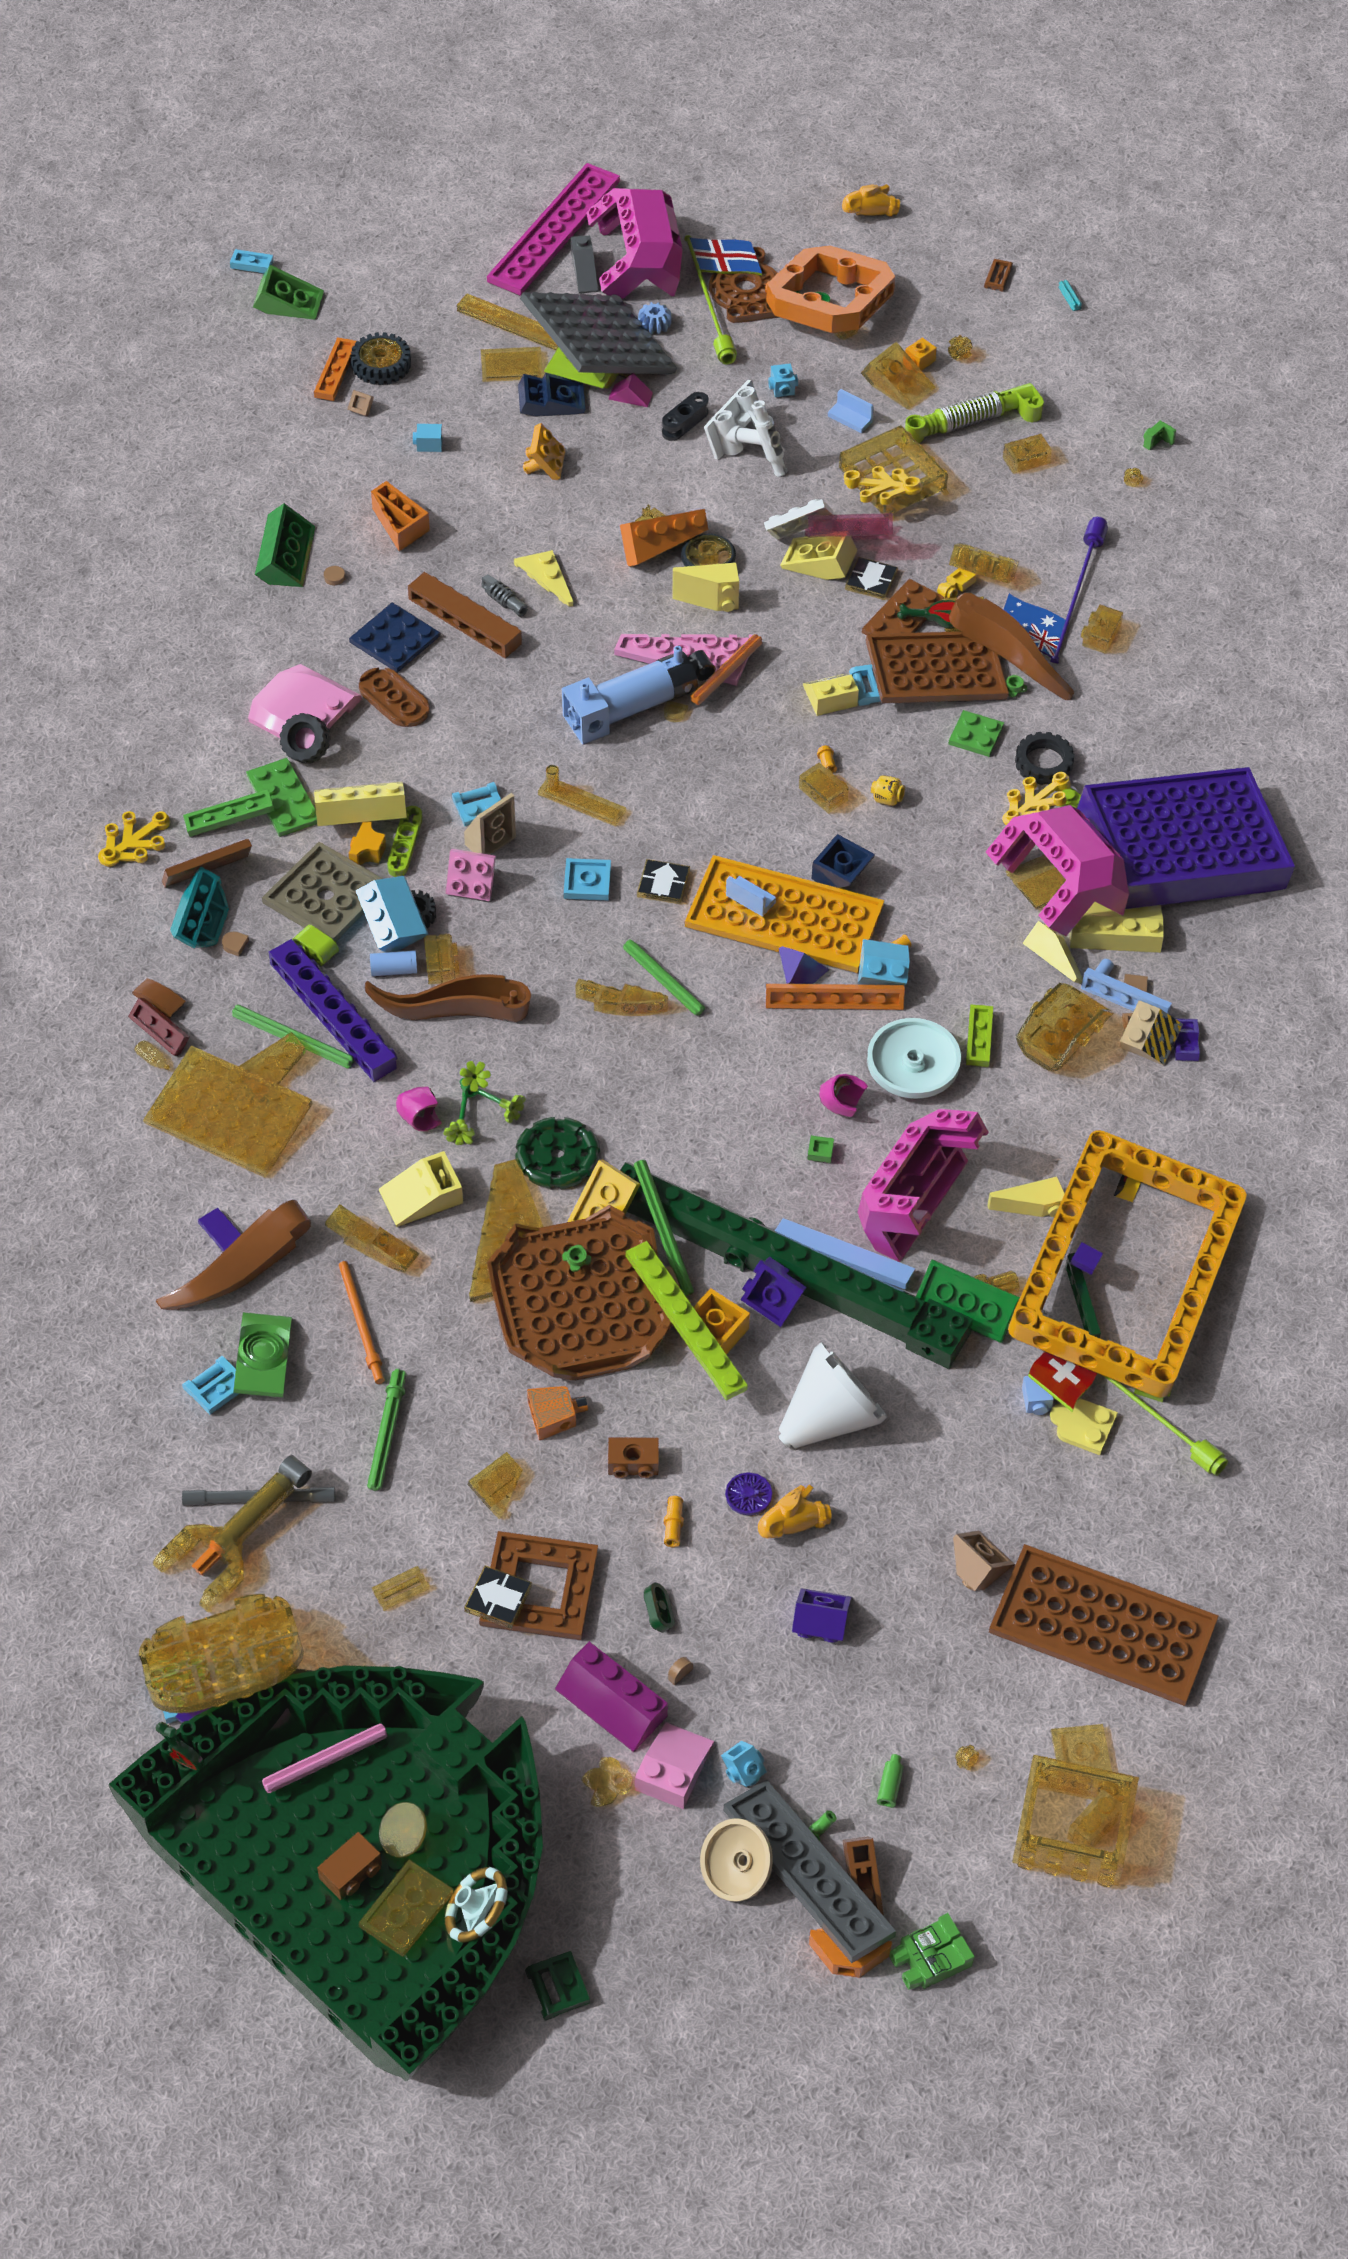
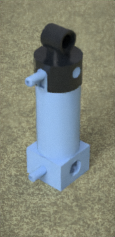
[562,646,716,745]

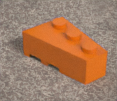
[371,481,430,552]

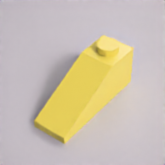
[1023,921,1083,984]
[987,1177,1064,1217]

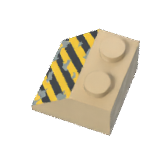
[1120,1000,1183,1065]

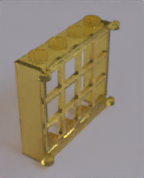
[839,425,949,521]

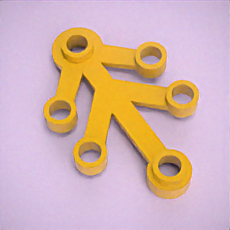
[844,466,922,505]
[1002,772,1071,825]
[98,811,170,867]

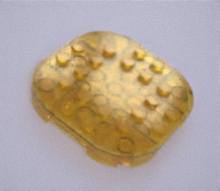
[139,1594,304,1713]

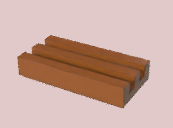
[984,259,1013,292]

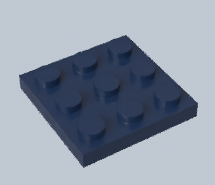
[349,602,440,673]

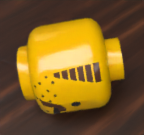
[871,775,905,806]

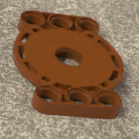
[709,247,778,323]

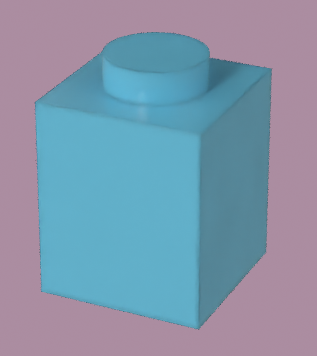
[413,424,443,452]

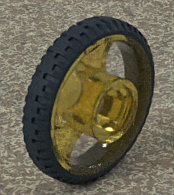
[681,533,736,567]

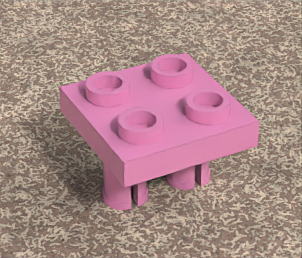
[446,849,496,901]

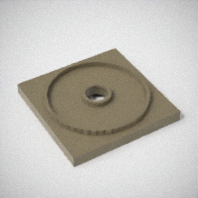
[262,842,382,942]

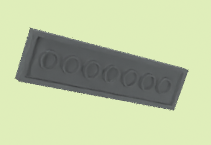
[723,1780,896,1963]

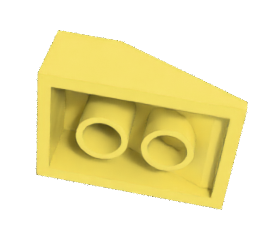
[780,531,857,580]
[672,563,739,612]

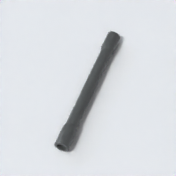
[182,1487,335,1506]

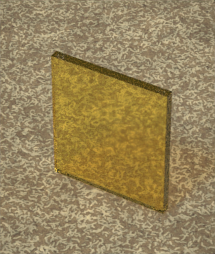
[1006,855,1066,910]

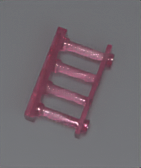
[805,513,893,540]

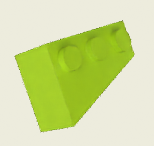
[544,347,619,389]

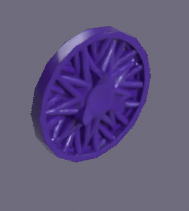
[725,1472,772,1516]

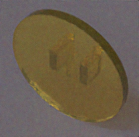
[379,1802,427,1857]

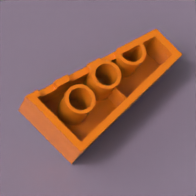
[620,509,709,566]

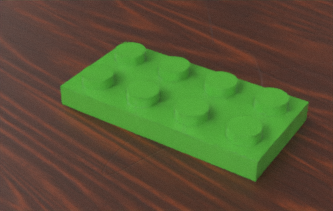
[246,758,317,837]

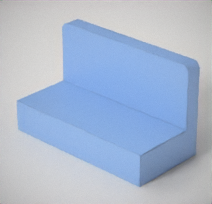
[828,389,874,433]
[726,876,776,917]

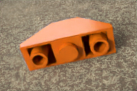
[809,1928,892,1978]

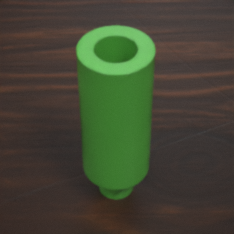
[876,1754,904,1808]

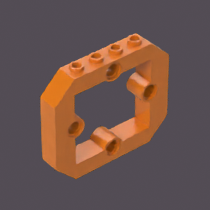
[765,245,895,333]

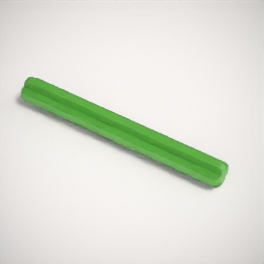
[623,939,705,1016]

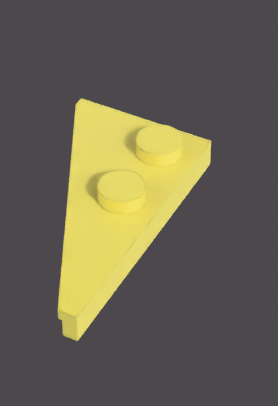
[514,550,573,607]

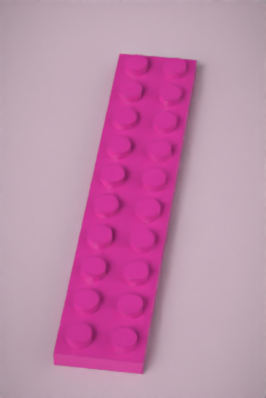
[487,163,620,296]

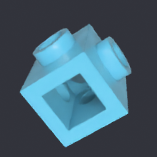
[768,363,798,397]
[721,1741,767,1787]

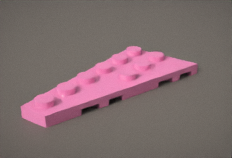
[614,634,752,686]

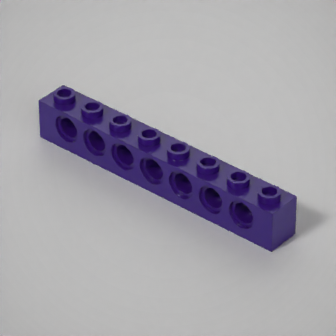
[269,939,398,1082]

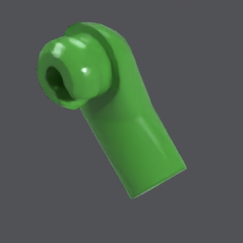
[809,1810,837,1841]

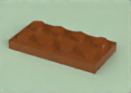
[862,578,944,635]

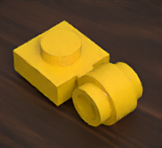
[937,567,976,600]

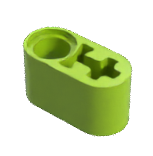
[292,925,339,966]

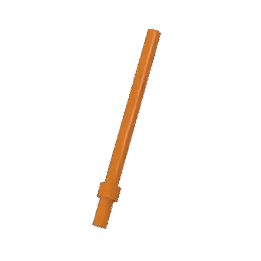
[339,1261,385,1384]

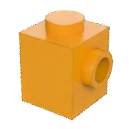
[904,337,937,372]

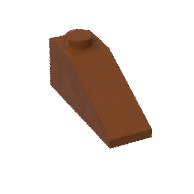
[842,1836,884,1916]

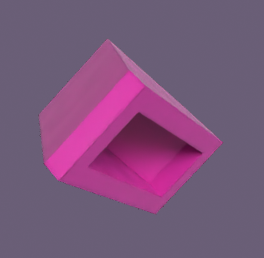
[609,373,653,407]

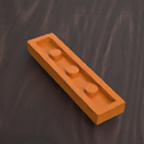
[314,337,356,401]

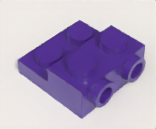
[741,1257,807,1327]

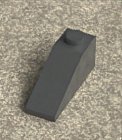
[571,235,598,294]

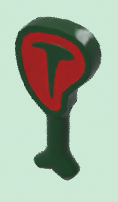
[897,600,955,629]
[155,1722,205,1771]

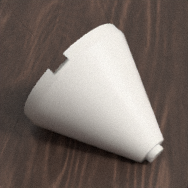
[778,1342,887,1448]

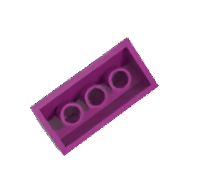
[555,1641,668,1752]

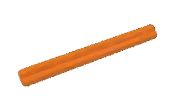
[691,634,762,705]

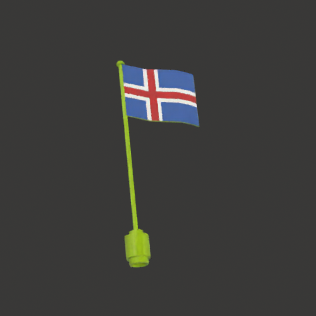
[684,235,762,365]

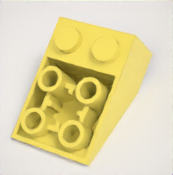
[379,1151,463,1227]

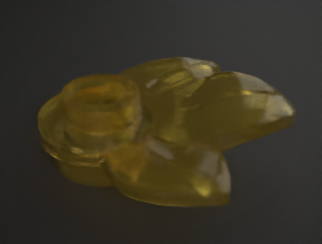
[581,1757,633,1807]

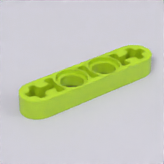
[387,806,423,877]

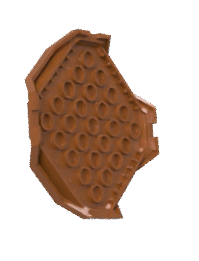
[487,1205,672,1381]

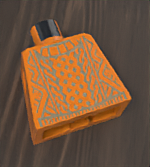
[527,1386,588,1440]

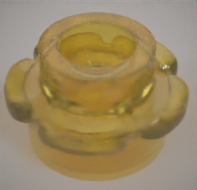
[1124,468,1144,487]
[955,1745,979,1770]

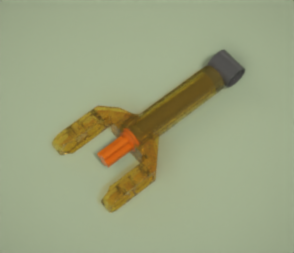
[153,1455,312,1612]

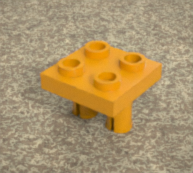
[523,423,565,480]

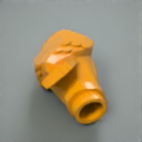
[842,184,900,217]
[758,1484,832,1539]

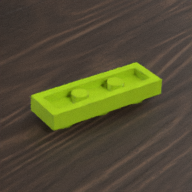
[966,1004,993,1067]

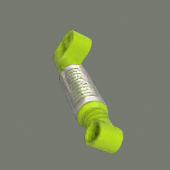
[904,383,1044,444]

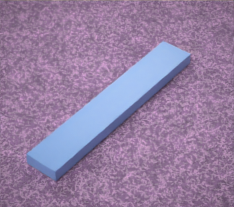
[775,1218,915,1289]

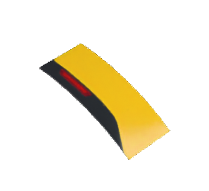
[1114,1175,1141,1202]

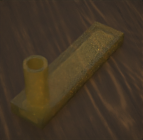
[538,765,626,827]

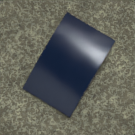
[518,373,586,416]

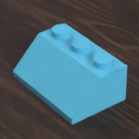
[356,876,429,953]

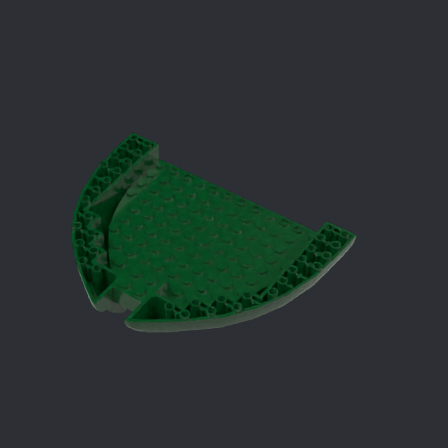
[108,1665,543,2081]

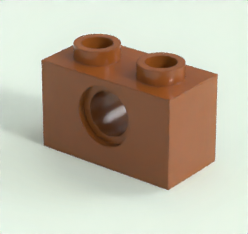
[608,1437,659,1478]

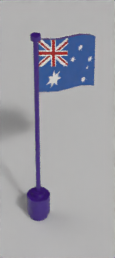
[1003,516,1108,664]

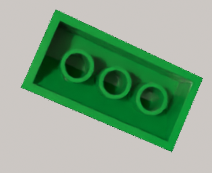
[255,503,315,587]

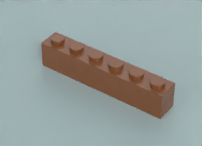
[408,572,522,659]

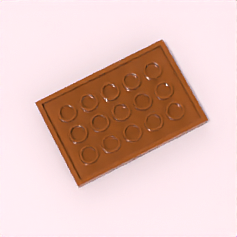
[865,631,1009,703]

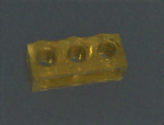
[949,542,1019,583]

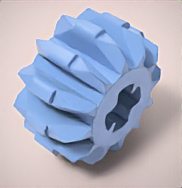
[638,302,672,335]

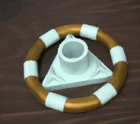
[445,1867,508,1942]

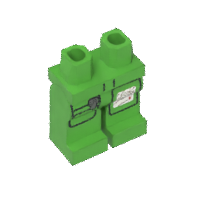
[889,1913,975,1990]

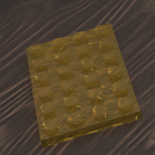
[143,1046,313,1178]

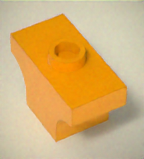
[349,821,386,865]

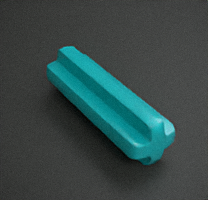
[1058,280,1082,311]

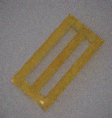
[372,1566,430,1611]

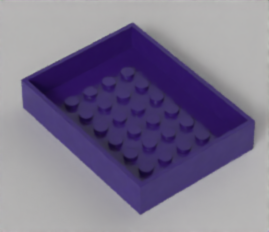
[1077,767,1295,909]

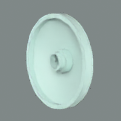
[867,1018,961,1099]

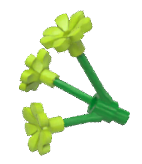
[443,1061,526,1145]

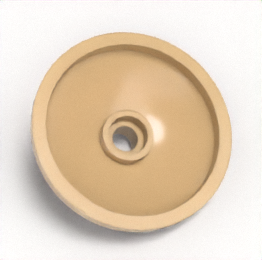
[700,1819,773,1901]

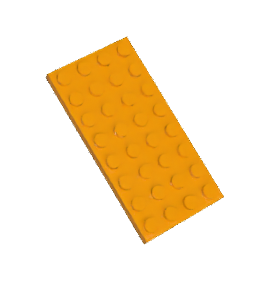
[685,855,884,973]

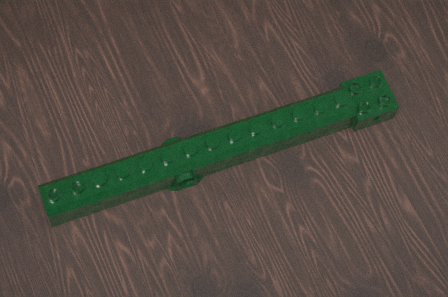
[620,1162,973,1369]

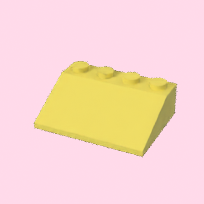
[314,781,407,826]
[1070,902,1164,953]

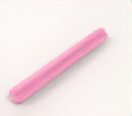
[262,1724,387,1793]

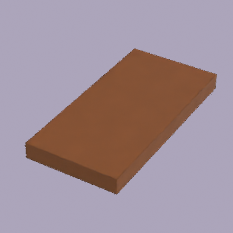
[162,839,252,887]

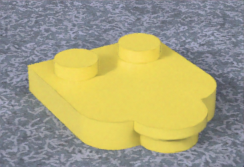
[1050,1398,1118,1455]

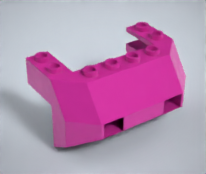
[586,188,682,300]
[986,805,1129,936]
[857,1109,989,1262]

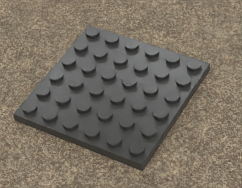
[520,292,677,374]

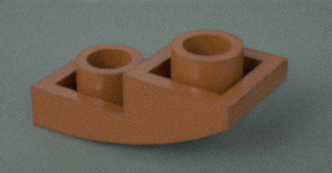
[132,978,186,1019]

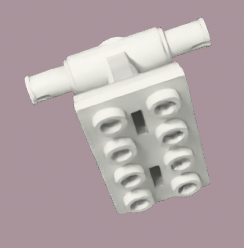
[704,380,787,477]

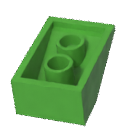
[253,265,324,320]

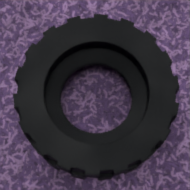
[279,713,331,763]

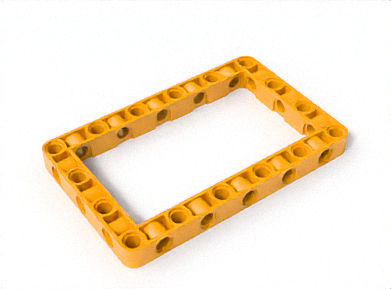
[1008,1130,1247,1398]

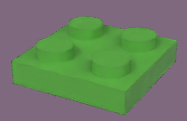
[948,710,1004,757]

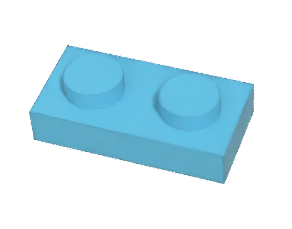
[230,249,274,273]

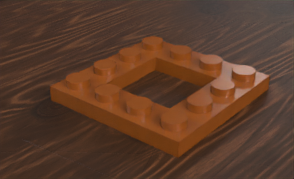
[479,1531,598,1640]

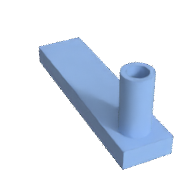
[1081,959,1172,1014]

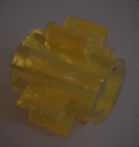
[948,335,973,360]

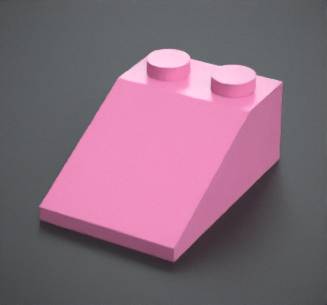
[635,1723,714,1809]

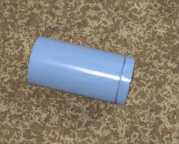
[370,951,417,976]

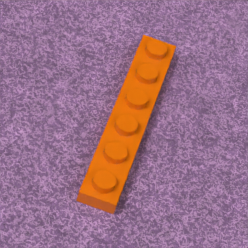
[766,984,905,1010]

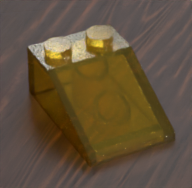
[861,342,936,410]

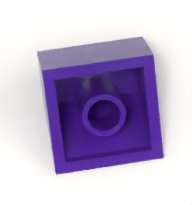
[792,1588,851,1643]

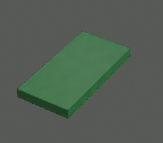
[916,1259,1020,1343]

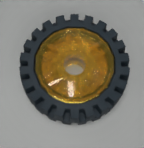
[351,332,411,385]

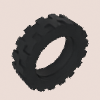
[1015,732,1074,785]

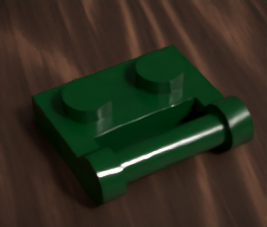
[525,1951,590,2021]

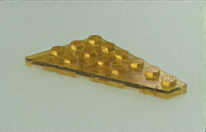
[469,1159,543,1302]

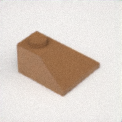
[953,1531,1015,1591]

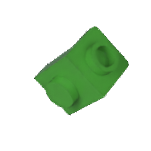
[1143,420,1176,450]

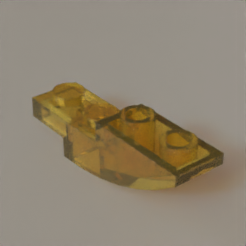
[575,978,668,1016]
[325,1204,420,1273]

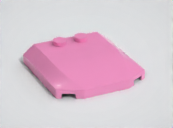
[248,664,362,749]

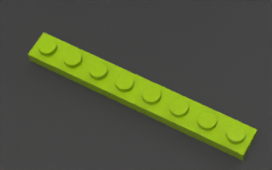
[626,1241,748,1401]

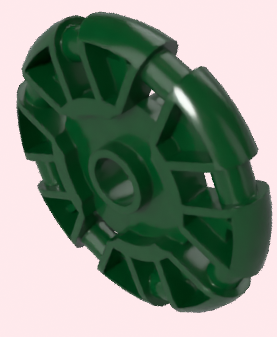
[515,1117,600,1189]

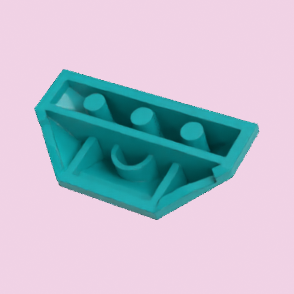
[170,866,229,949]

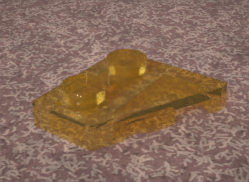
[468,1452,523,1519]

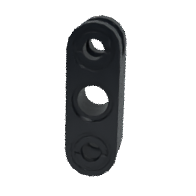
[662,392,709,441]

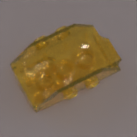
[1016,982,1114,1071]

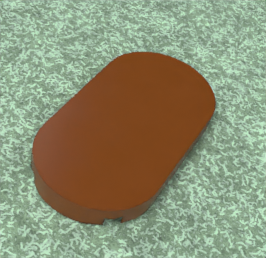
[359,667,430,727]

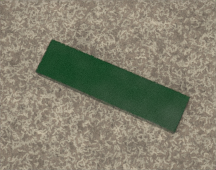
[1065,1253,1101,1338]

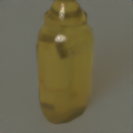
[134,1040,170,1070]

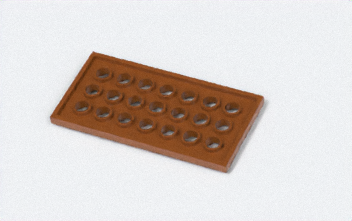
[989,1544,1219,1706]

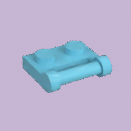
[849,664,881,706]
[452,782,501,827]
[182,1356,239,1415]

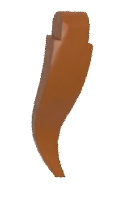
[949,593,1074,700]
[365,974,531,1022]
[156,1200,311,1310]

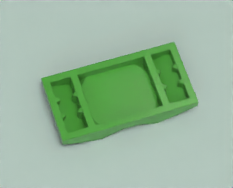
[233,1312,292,1398]

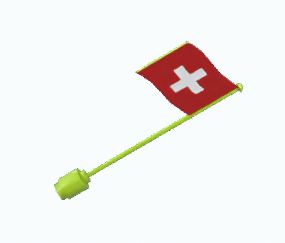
[1028,1352,1228,1476]

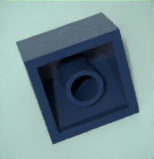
[811,834,875,888]

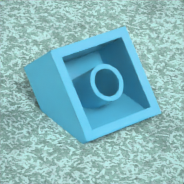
[858,939,910,988]

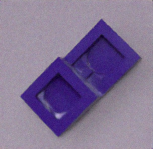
[1175,1018,1200,1061]

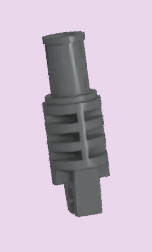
[481,574,528,617]

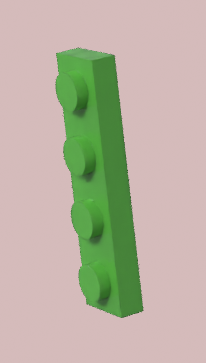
[183,789,275,837]

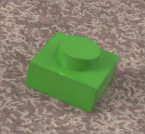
[807,1135,834,1163]

